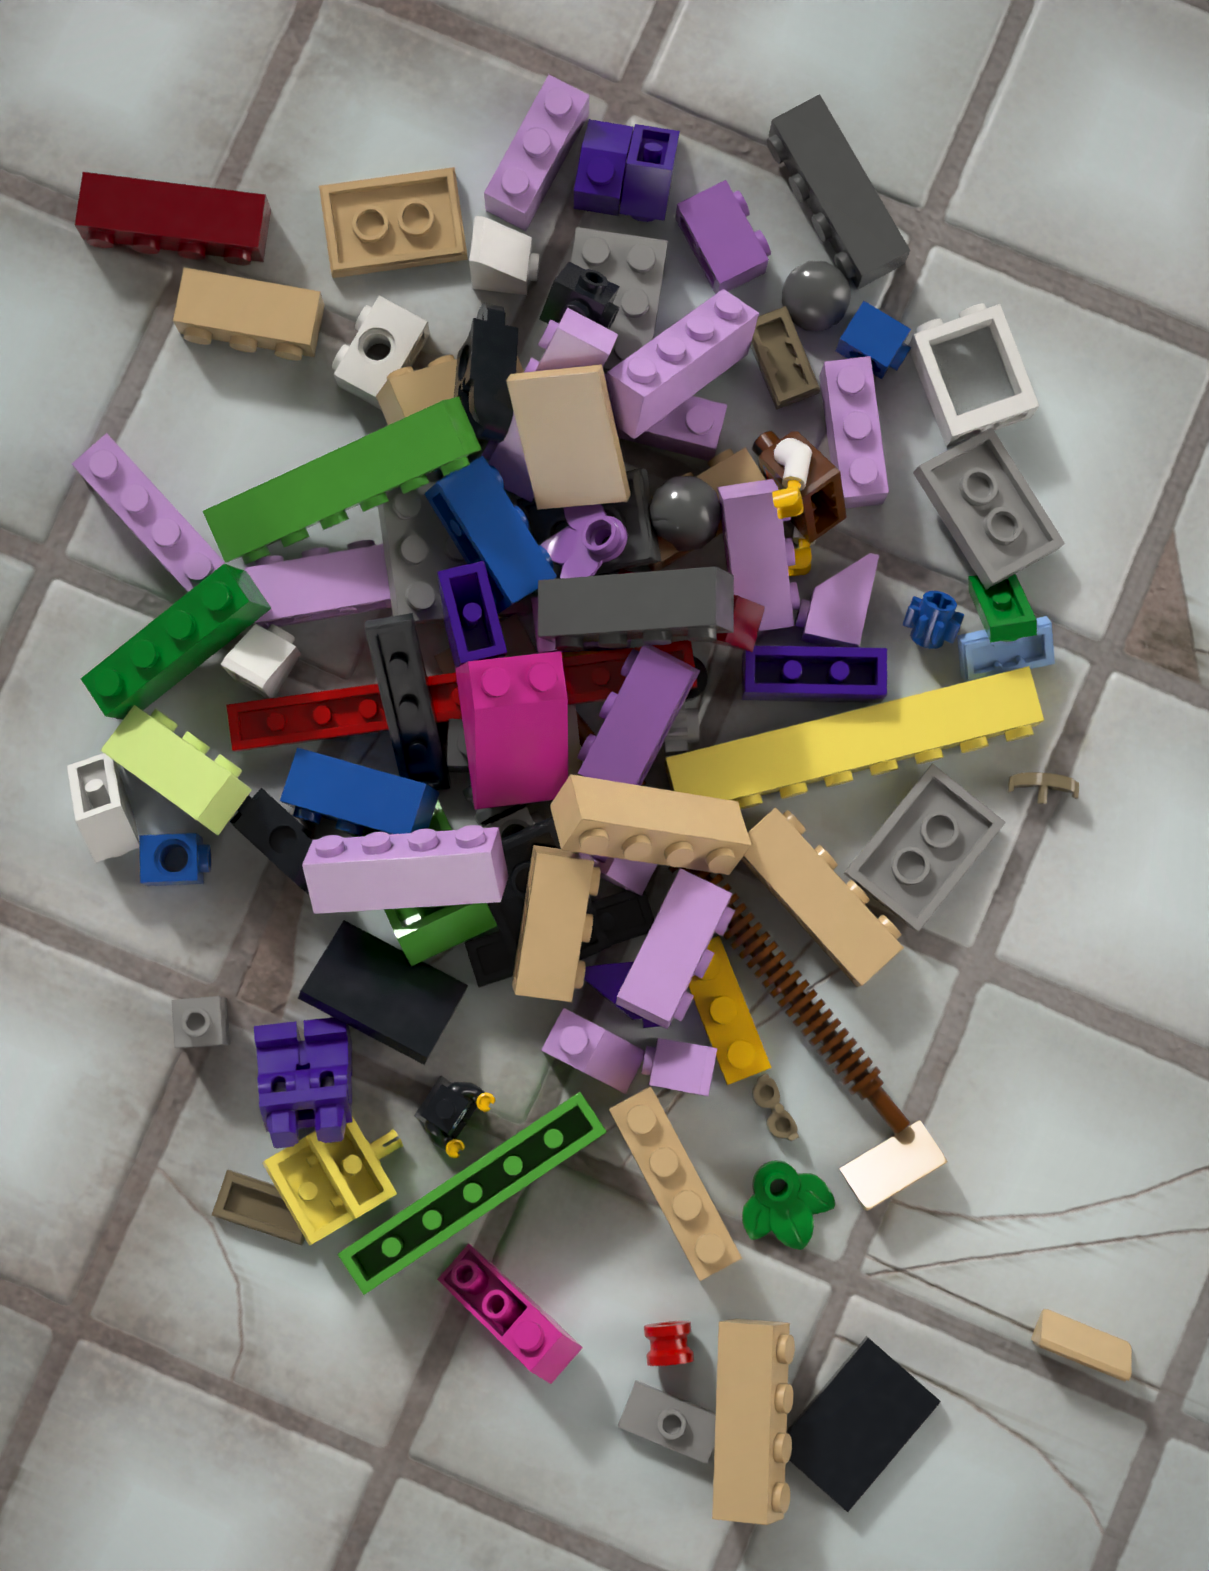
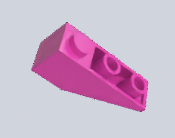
[437,1243,583,1384]

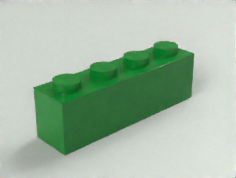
[80,564,272,720]

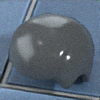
[782,261,851,331]
[649,476,722,552]

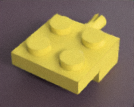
[262,1116,403,1246]

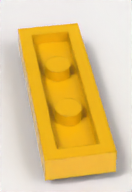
[688,936,772,1085]

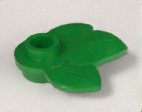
[742,1160,835,1250]

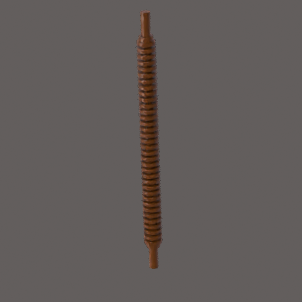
[576,711,910,1134]

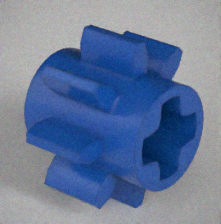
[903,591,964,649]

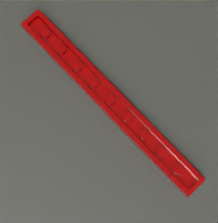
[226,640,698,752]

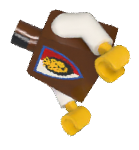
[752,431,847,576]

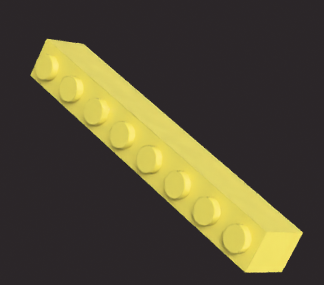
[664,666,1044,810]

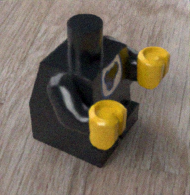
[414,1076,496,1158]

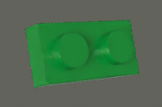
[968,573,1037,643]

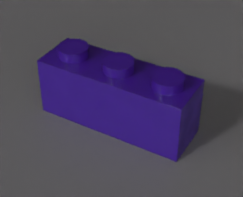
[741,645,887,703]

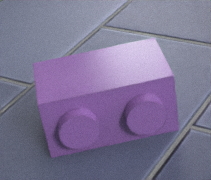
[675,180,771,294]

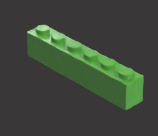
[203,397,482,565]
[337,1092,607,1295]

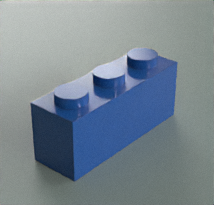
[424,456,557,614]
[280,747,440,837]

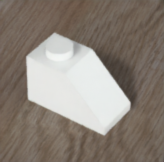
[469,216,540,295]
[221,624,301,699]
[67,753,139,863]

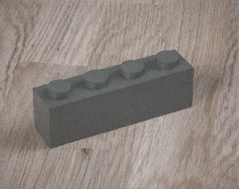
[767,94,910,290]
[538,566,734,651]

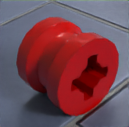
[644,1321,694,1366]

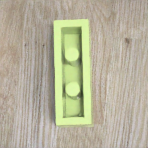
[101,705,252,835]

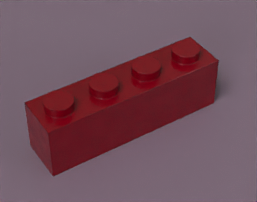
[75,172,271,266]

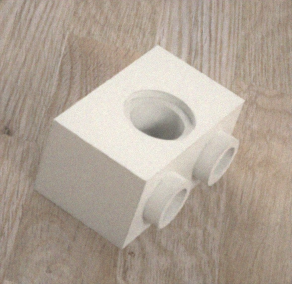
[332,295,430,410]

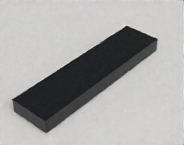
[364,613,451,791]
[464,890,654,988]

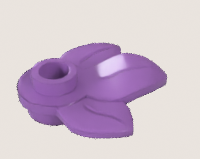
[540,504,628,579]

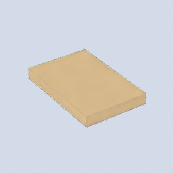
[319,167,468,278]
[506,364,631,510]

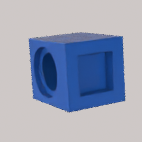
[835,301,912,379]
[139,833,212,886]

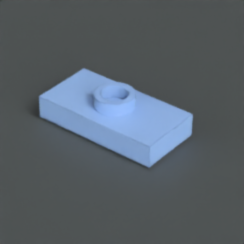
[957,616,1055,682]

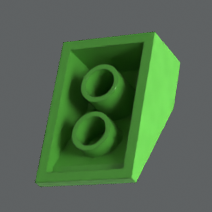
[351,800,497,966]

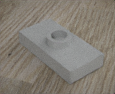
[618,1380,716,1464]

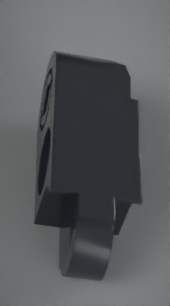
[454,303,518,443]
[230,787,313,895]

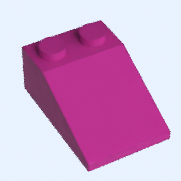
[455,651,568,810]

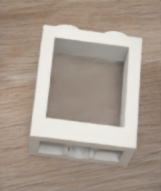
[909,303,1039,447]

